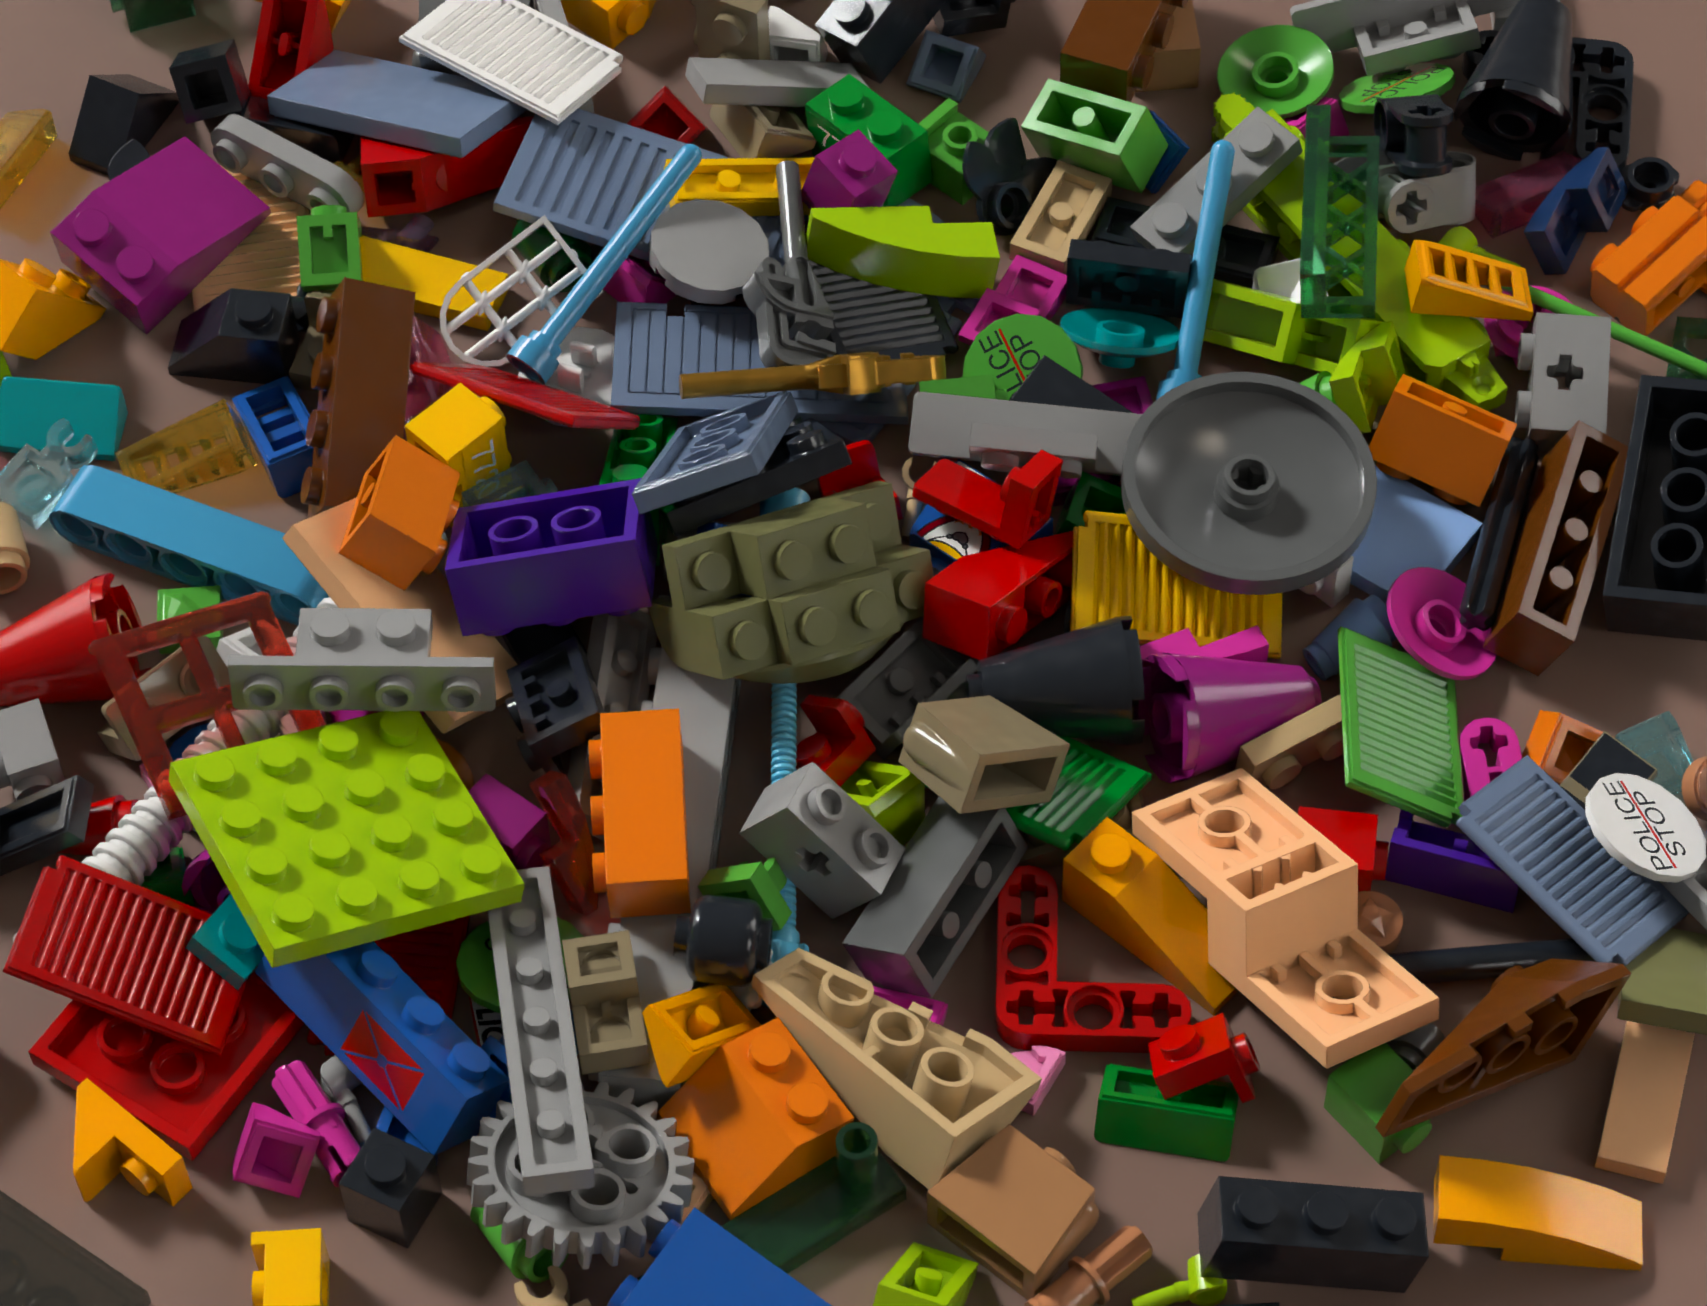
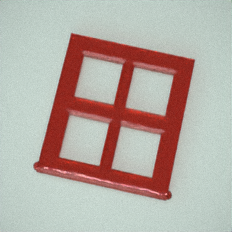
[88,591,326,820]

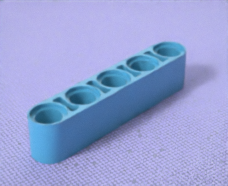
[49,465,329,626]

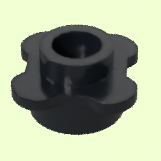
[1620,157,1680,212]

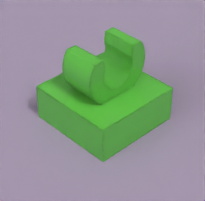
[697,857,792,931]

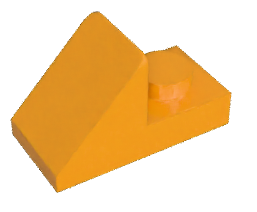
[73,1078,193,1207]

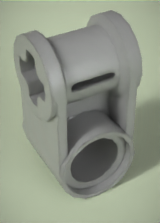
[1358,151,1476,233]

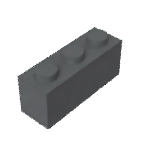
[842,796,1029,998]

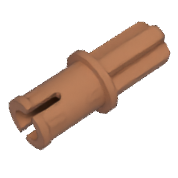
[1024,1225,1153,1306]

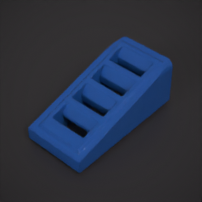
[232,376,314,498]

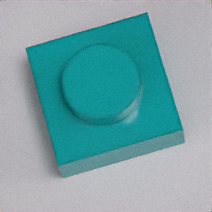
[186,894,264,990]

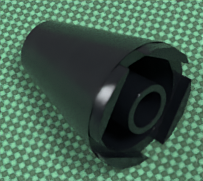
[1453,0,1573,161]
[966,616,1145,746]

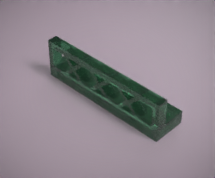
[1300,105,1380,318]

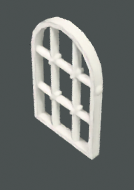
[440,215,604,367]

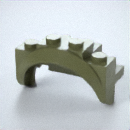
[649,481,934,684]

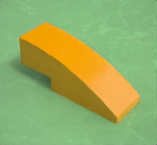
[1433,1155,1643,1271]

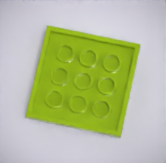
[169,711,525,968]

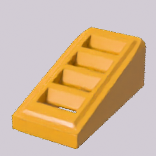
[1404,240,1534,321]

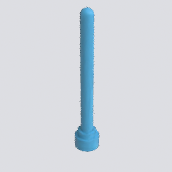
[1156,140,1235,400]
[506,144,702,385]

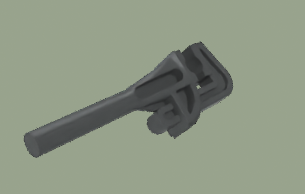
[742,161,836,368]

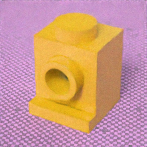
[251,1228,330,1306]

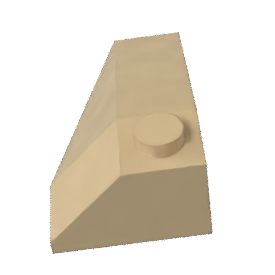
[751,948,1042,1190]

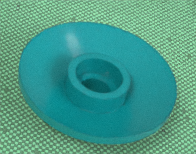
[1060,308,1180,368]

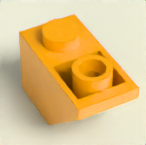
[0,258,107,360]

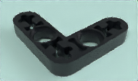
[1462,30,1634,172]

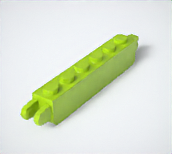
[1211,92,1508,411]

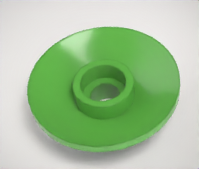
[1217,25,1334,119]

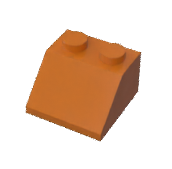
[657,1017,854,1221]

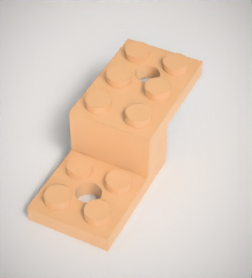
[1132,768,1439,1069]

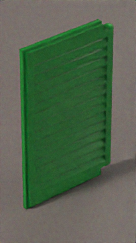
[925,736,1152,851]

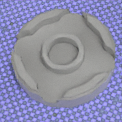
[648,199,769,304]

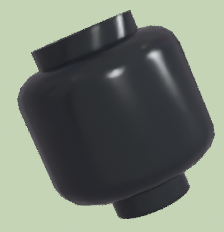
[673,895,773,987]

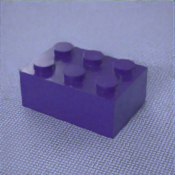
[445,478,658,636]

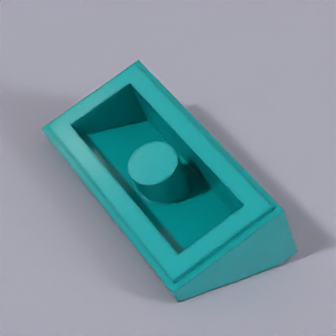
[0,376,128,461]

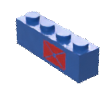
[255,941,509,1156]

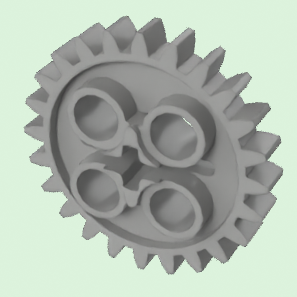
[467,1081,695,1269]

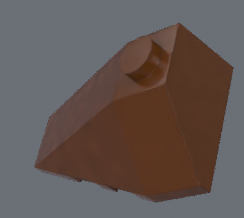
[1375,958,1632,1138]

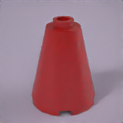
[0,572,151,707]

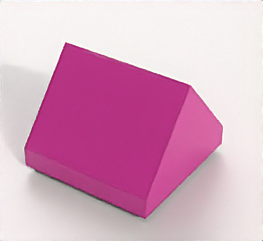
[603,255,676,303]

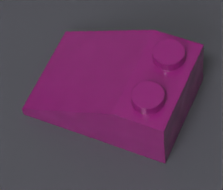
[50,136,271,335]

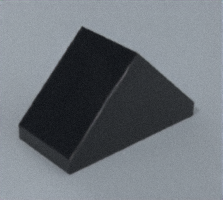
[68,74,179,175]

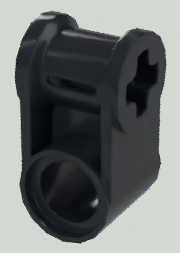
[1373,94,1453,177]

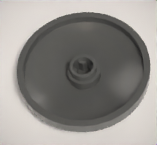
[1121,372,1377,595]

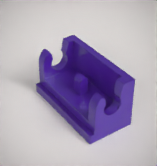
[1385,809,1520,913]

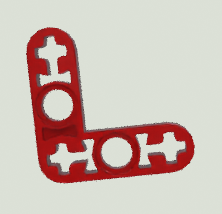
[996,865,1192,1053]

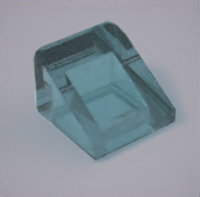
[1615,711,1693,795]

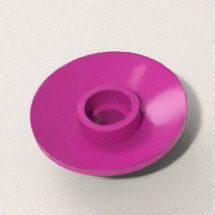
[1386,567,1497,680]

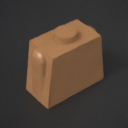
[927,1124,1099,1300]

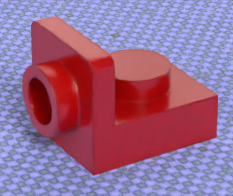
[796,695,876,787]

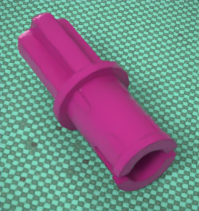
[272,1060,361,1187]

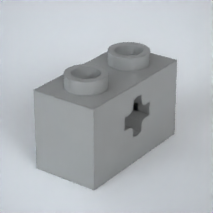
[1515,312,1611,451]
[739,762,906,919]

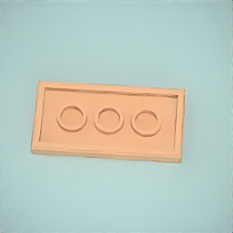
[282,497,518,734]

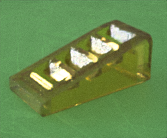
[115,399,258,494]

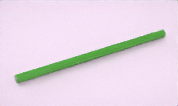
[1501,285,1707,380]

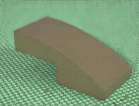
[562,930,650,1075]

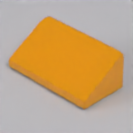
[642,984,761,1088]

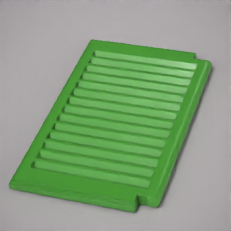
[1337,626,1464,828]

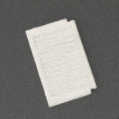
[399,0,623,125]

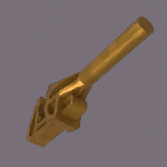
[679,352,946,399]

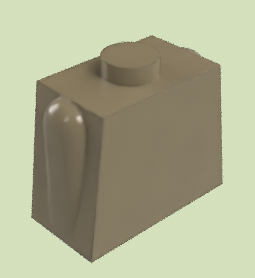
[898,695,1070,814]

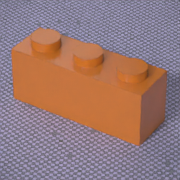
[588,708,691,918]

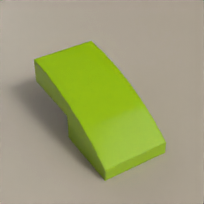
[1329,321,1410,434]

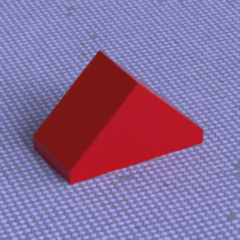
[248,0,334,99]

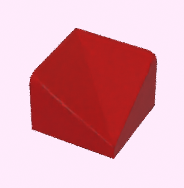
[627,86,708,144]

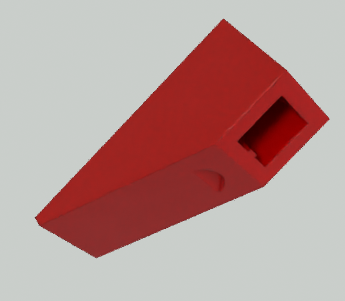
[360,116,534,218]
[922,531,1073,660]

